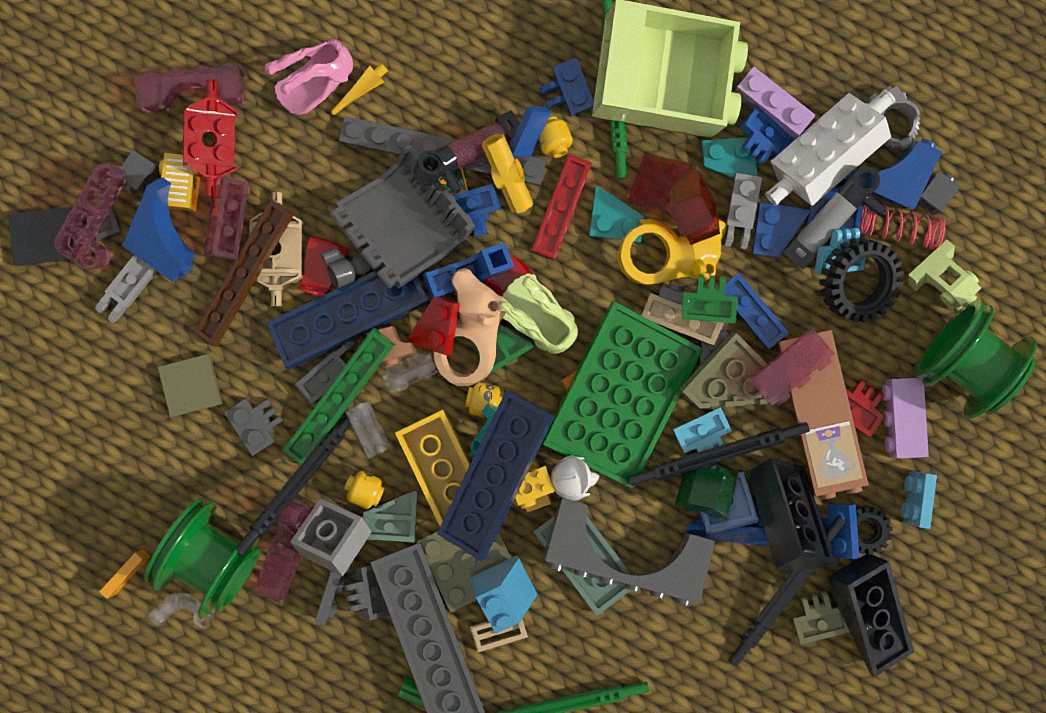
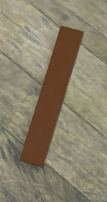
[194,199,295,347]

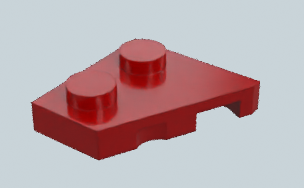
[407,297,460,355]

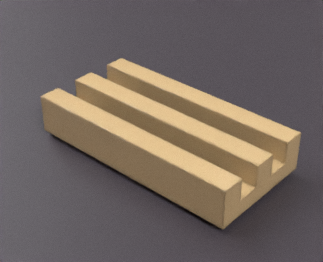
[470,619,528,652]

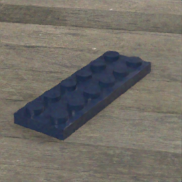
[266,268,429,370]
[437,390,555,561]

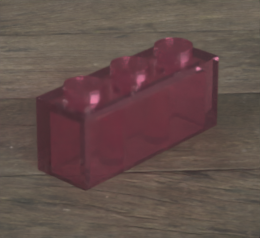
[203,177,249,261]
[748,329,835,406]

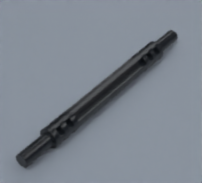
[234,410,358,557]
[628,422,810,486]
[728,516,847,667]

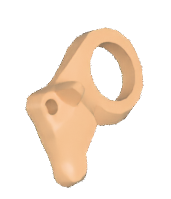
[434,268,507,386]

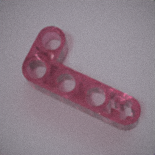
[54,164,126,269]
[255,498,314,603]

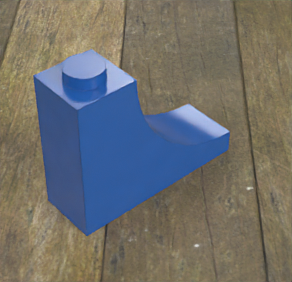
[841,139,942,210]
[122,178,196,282]

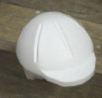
[551,455,600,501]

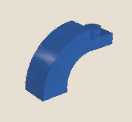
[423,242,514,299]

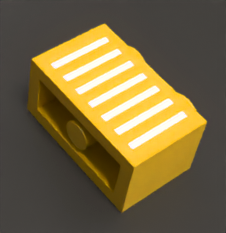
[159,153,200,212]

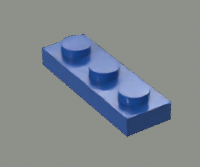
[725,273,789,350]

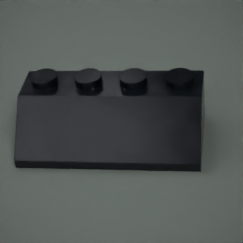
[748,458,835,572]

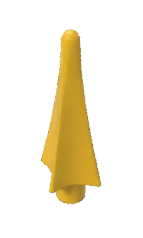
[331,63,388,115]

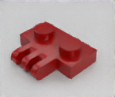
[846,379,885,437]

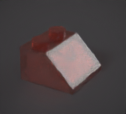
[666,165,720,245]

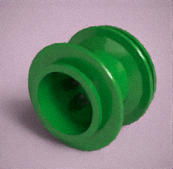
[914,300,1037,419]
[144,498,261,619]

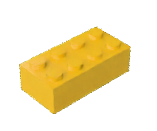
[395,409,471,526]

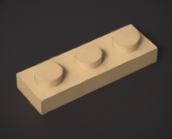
[642,293,724,345]

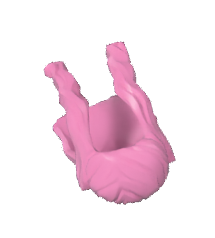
[265,39,353,115]

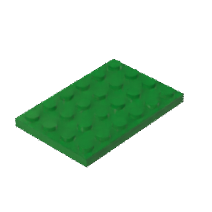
[542,301,703,489]

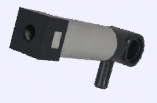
[783,167,885,270]

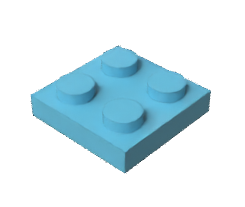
[901,471,937,529]

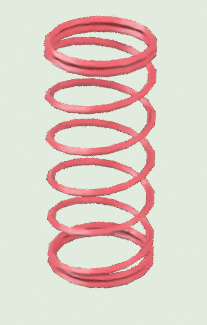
[859,204,945,251]

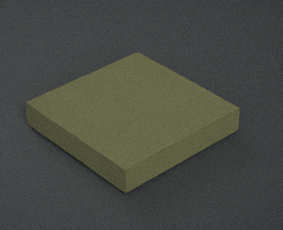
[158,354,223,417]

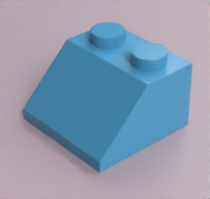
[470,555,538,633]

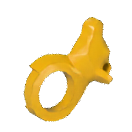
[616,218,727,285]

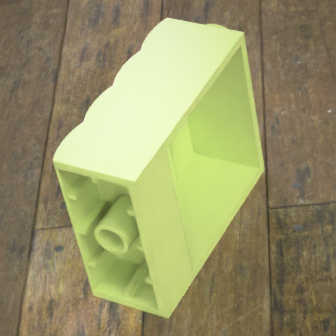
[592,0,748,137]

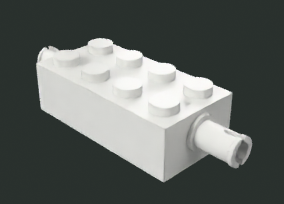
[765,89,896,206]

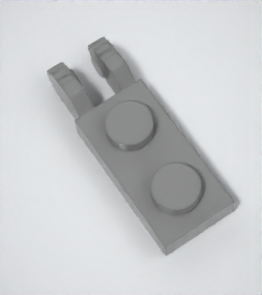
[724,173,762,249]
[95,255,157,323]

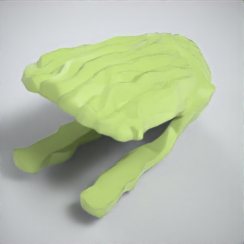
[499,274,578,354]

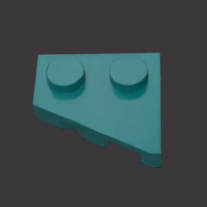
[701,137,757,180]
[589,186,644,243]

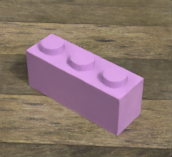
[734,67,815,141]
[882,378,929,458]

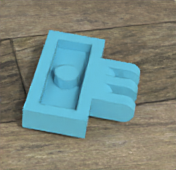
[814,228,866,275]
[672,407,732,453]

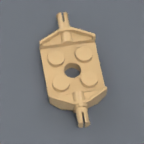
[250,192,304,307]

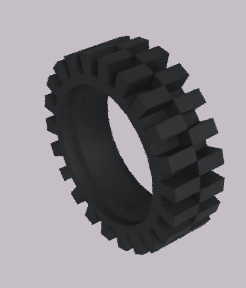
[819,238,904,323]

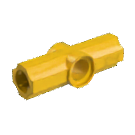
[482,134,533,214]

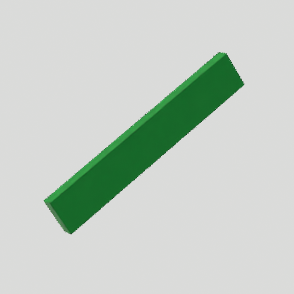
[282,328,396,465]

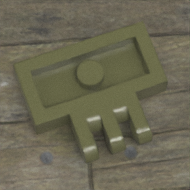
[791,590,850,645]

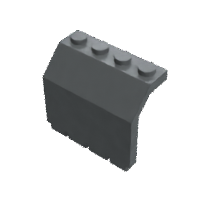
[330,145,475,289]

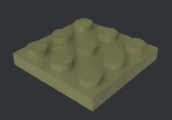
[416,531,512,613]

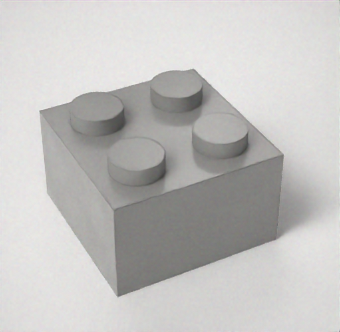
[290,498,372,576]

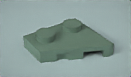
[363,491,418,542]

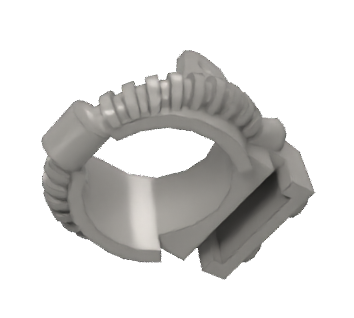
[867,86,920,151]

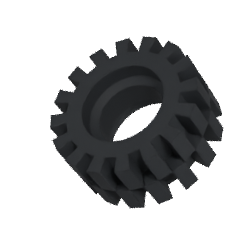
[856,505,893,555]

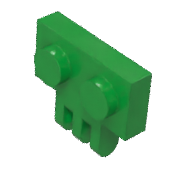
[681,274,738,323]

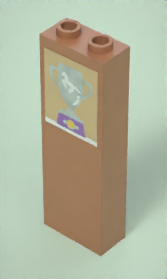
[777,330,869,499]

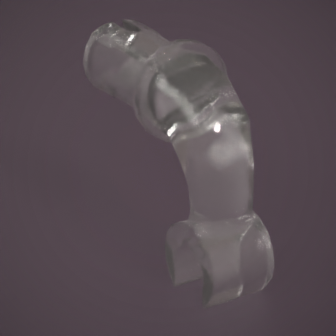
[148,593,214,627]

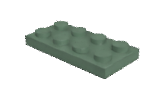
[533,501,631,616]

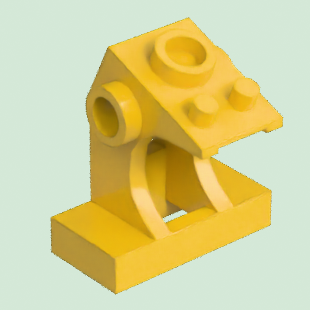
[513,456,555,512]

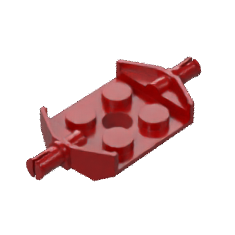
[183,79,239,197]

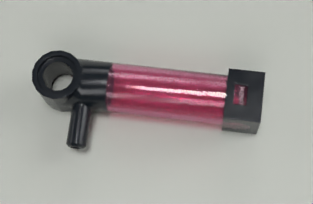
[413,110,520,194]

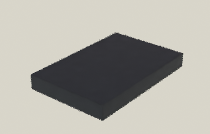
[8,205,94,266]

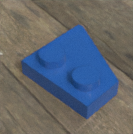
[751,202,810,258]

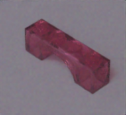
[134,63,246,113]

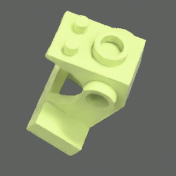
[908,240,981,310]

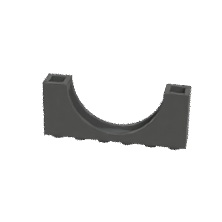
[543,498,715,606]

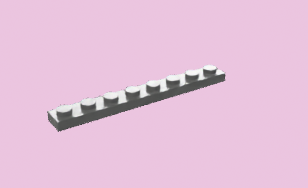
[339,116,546,186]

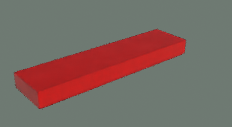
[531,154,592,260]

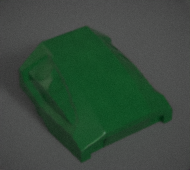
[675,465,738,520]

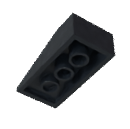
[828,554,914,677]

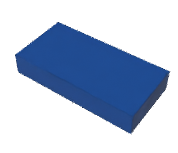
[509,106,551,156]

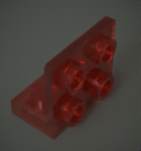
[627,153,701,222]

